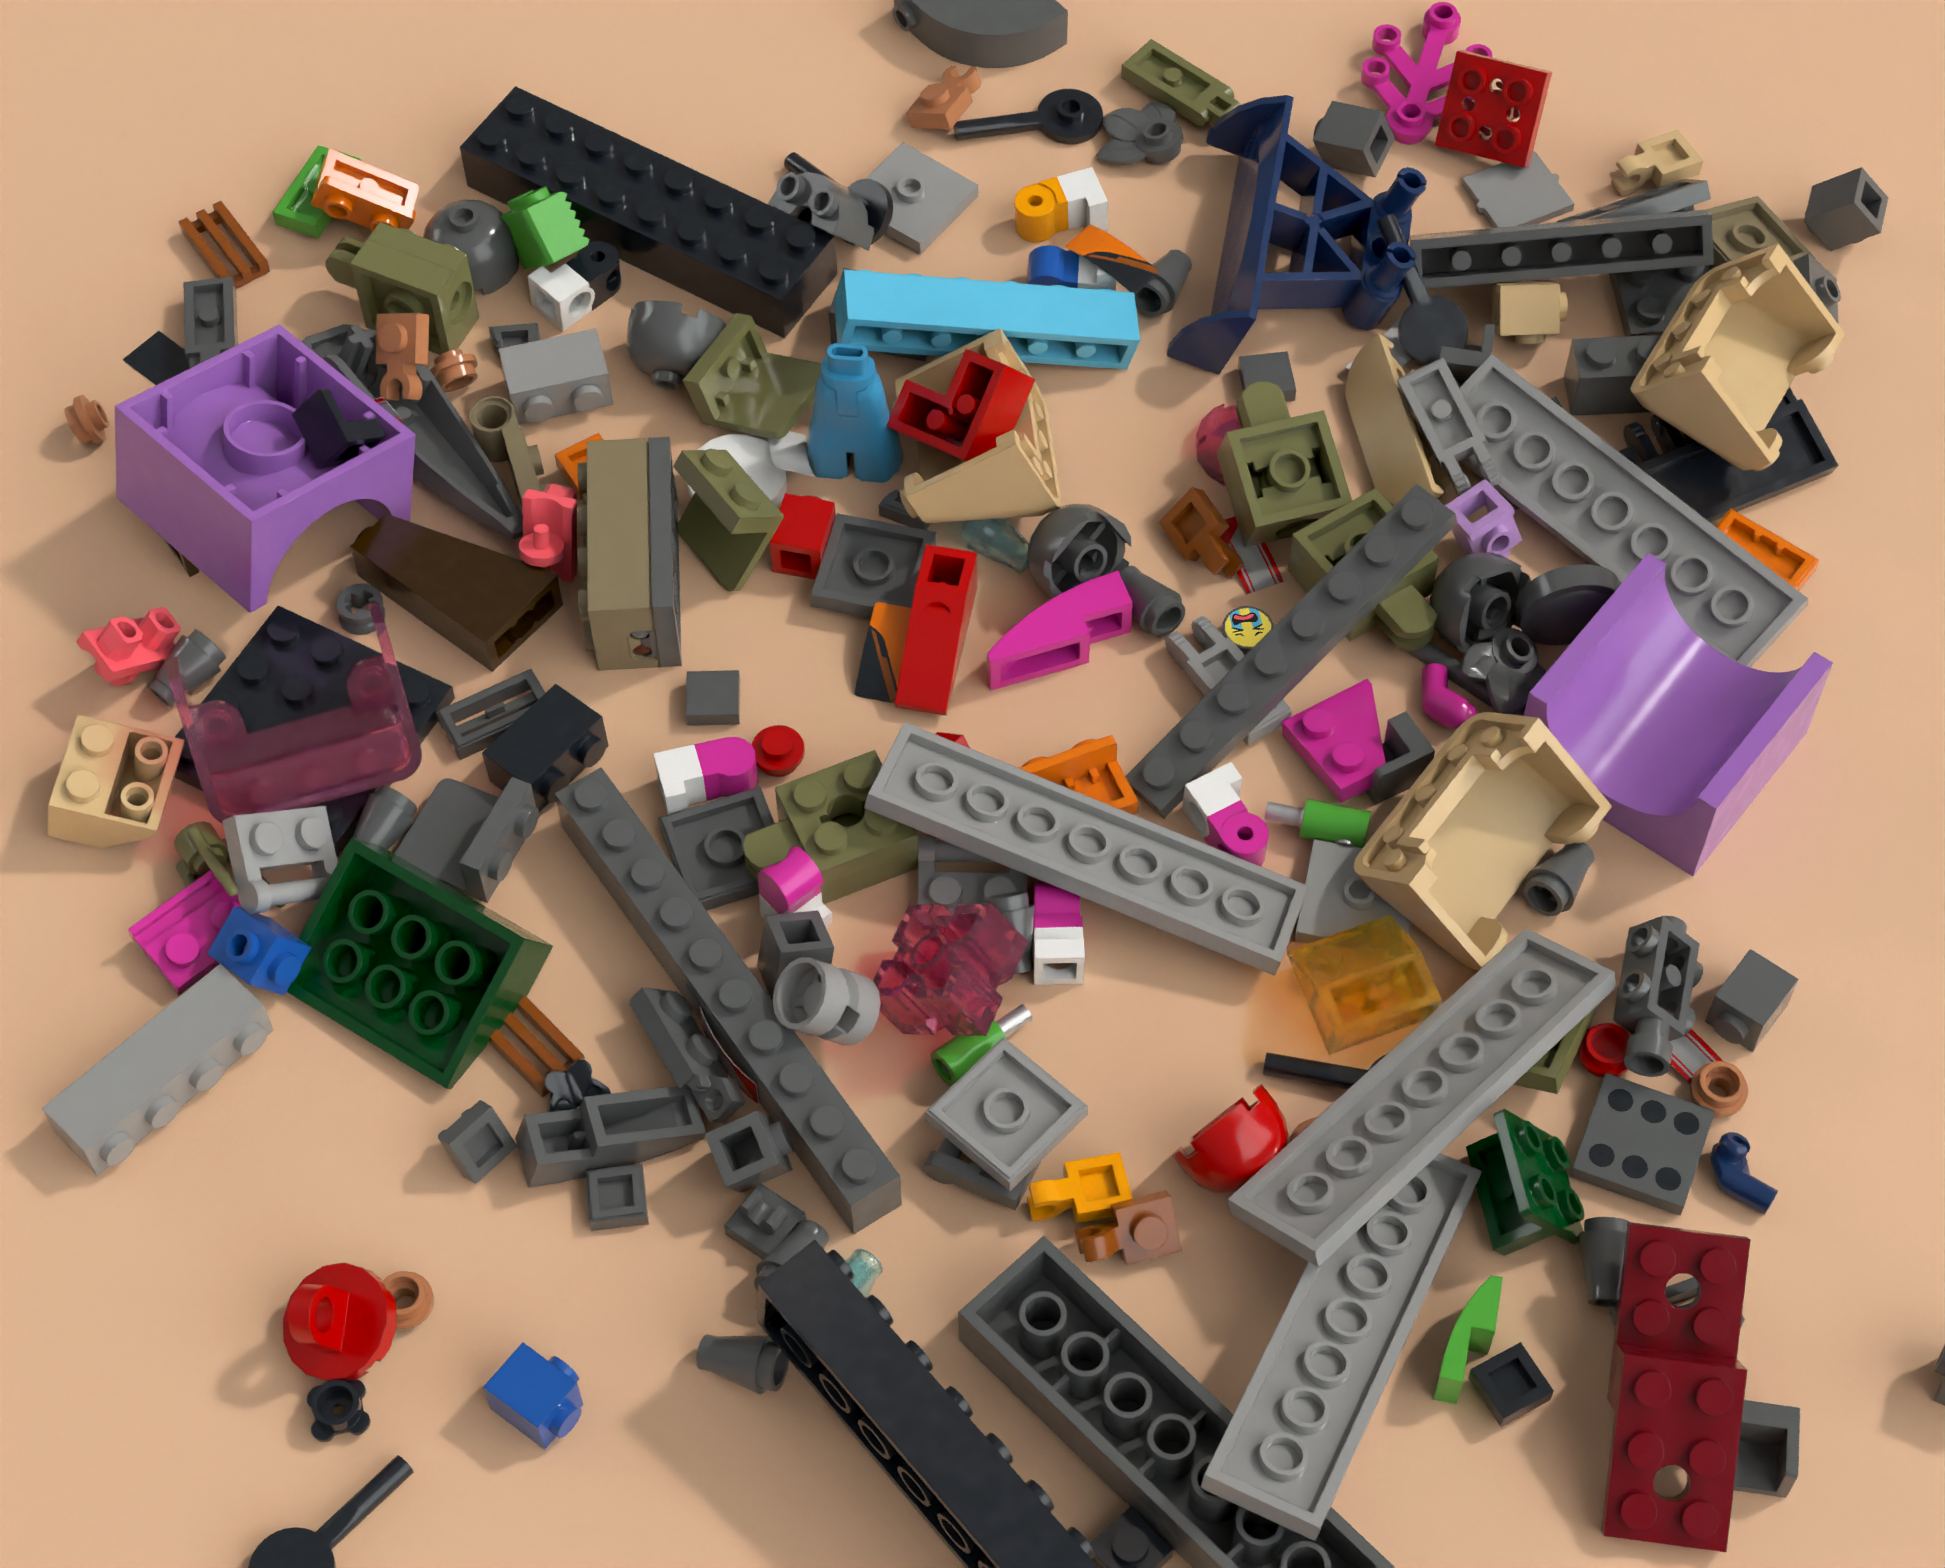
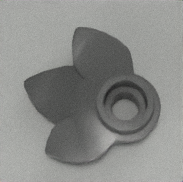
[1096,102,1184,165]
[1460,628,1546,715]

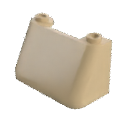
[1630,243,1845,471]
[892,328,1062,523]
[1353,712,1612,970]

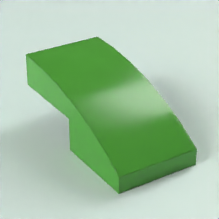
[1433,1275,1503,1404]

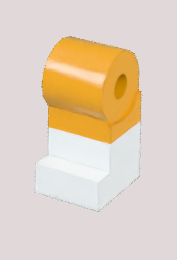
[1014,167,1108,243]

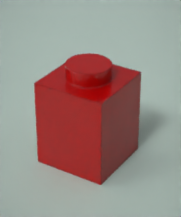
[769,493,836,580]

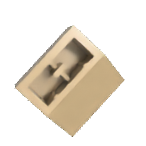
[47,714,185,849]

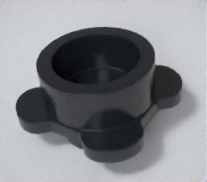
[307,1379,371,1442]

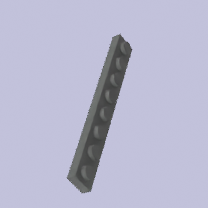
[1125,484,1457,819]

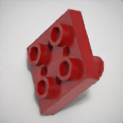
[1435,50,1552,168]

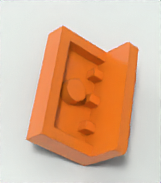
[310,148,420,232]
[1019,735,1138,815]

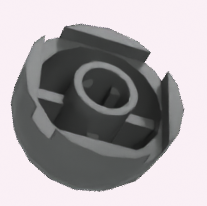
[423,199,519,295]
[627,300,726,389]
[1027,504,1131,599]
[1430,552,1531,653]

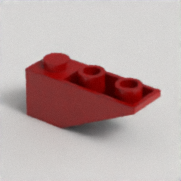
[895,544,978,716]

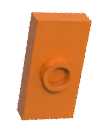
[1716,509,1819,591]

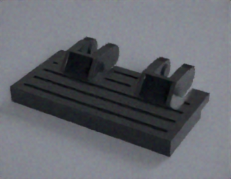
[1618,386,1839,523]

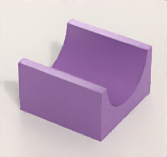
[115,324,416,613]
[1524,553,1833,876]

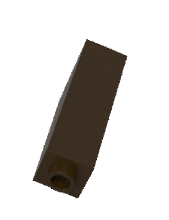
[350,514,563,672]

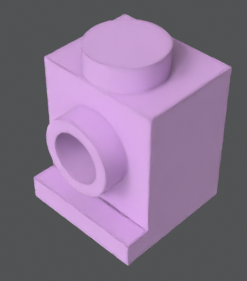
[1445,479,1523,558]

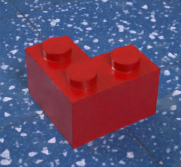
[886,348,1036,461]

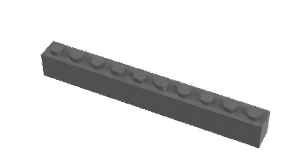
[555,767,902,1234]

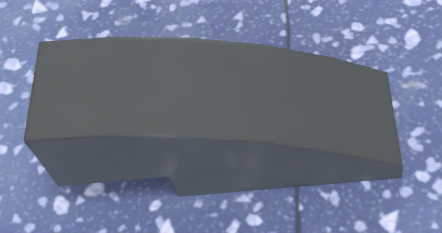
[515,1086,706,1188]

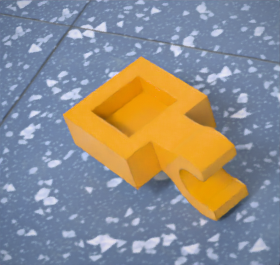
[1027,1152,1133,1223]

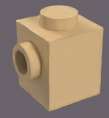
[1492,280,1568,344]

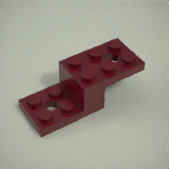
[1601,1222,1751,1552]

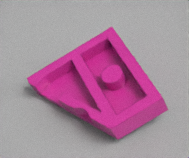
[1282,679,1386,803]

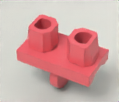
[519,483,577,583]
[76,607,181,686]

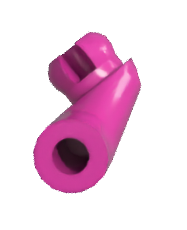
[1422,663,1478,729]

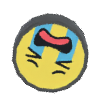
[1221,606,1274,655]

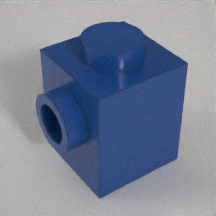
[207,906,312,995]
[483,1342,583,1450]

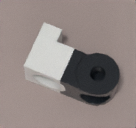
[528,241,622,332]

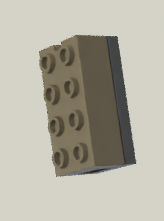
[577,437,682,671]

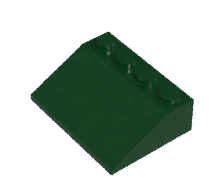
[286,838,553,1089]

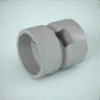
[773,957,881,1045]

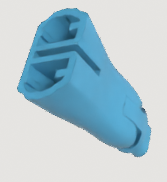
[806,343,903,483]

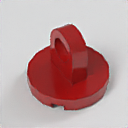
[283,1262,397,1381]

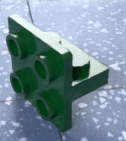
[1466,1109,1585,1256]

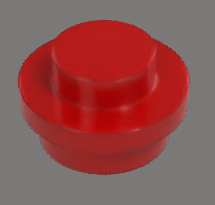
[752,725,805,777]
[1577,1023,1630,1078]

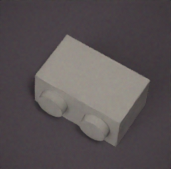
[499,328,613,425]

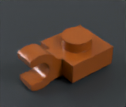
[1159,487,1244,579]
[1074,1190,1182,1265]

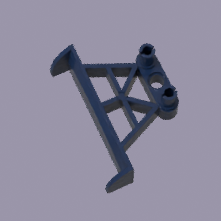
[1167,95,1427,375]

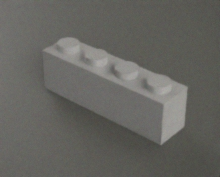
[42,963,274,1176]

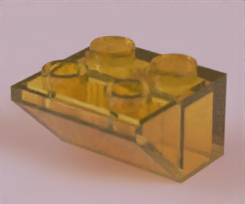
[1287,915,1442,1055]

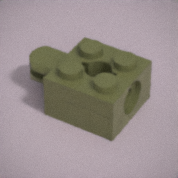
[325,222,479,355]
[1216,381,1352,547]
[1288,488,1439,651]
[743,750,919,904]

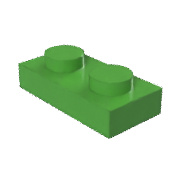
[273,145,361,239]

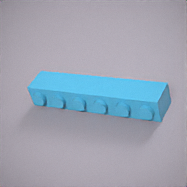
[834,270,1140,370]

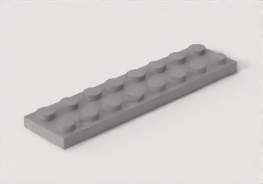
[1460,354,1808,668]
[864,722,1309,976]
[1228,928,1616,1267]
[1200,1153,1482,1541]

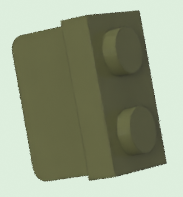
[683,313,822,440]
[673,449,784,591]

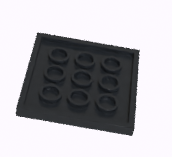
[174,605,455,857]

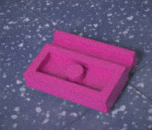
[128,870,259,995]

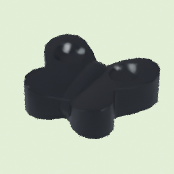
[542,1058,612,1112]

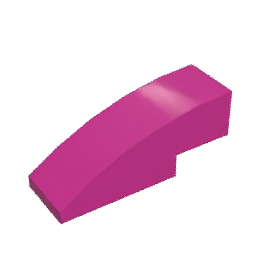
[987,571,1133,691]

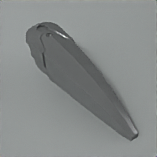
[302,324,523,540]

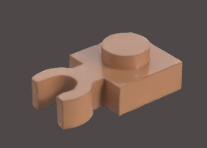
[906,66,981,130]
[376,313,429,401]

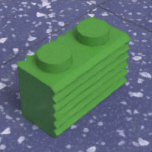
[501,186,589,269]

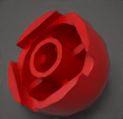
[1172,1084,1289,1194]

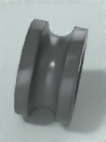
[336,584,385,635]

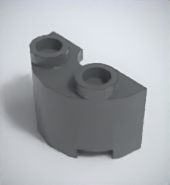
[768,172,874,251]

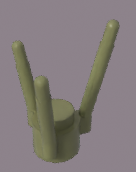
[174,821,286,908]

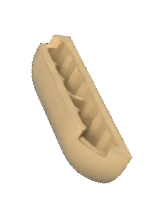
[1345,334,1451,505]

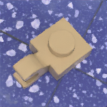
[1611,130,1703,196]

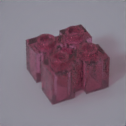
[873,904,1028,1036]

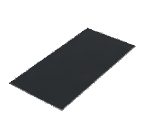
[123,331,190,385]

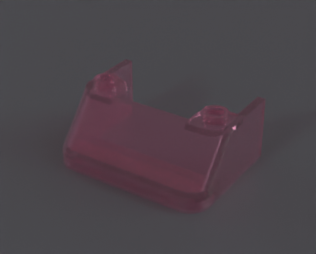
[167,602,422,824]

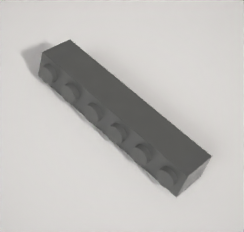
[1409,210,1714,289]

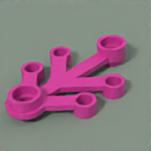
[1361,2,1493,145]

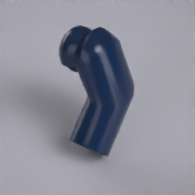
[1710,1132,1778,1216]

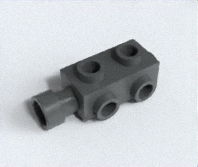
[1613,916,1703,1077]

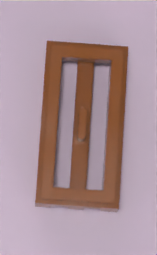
[178,201,270,288]
[489,996,585,1098]

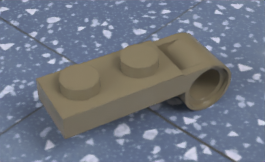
[469,396,548,508]

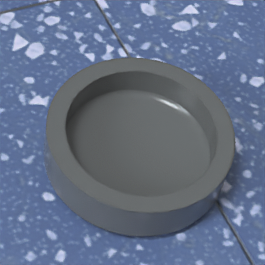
[1516,564,1620,646]

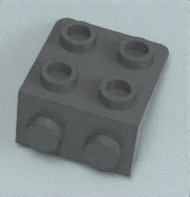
[395,777,539,903]

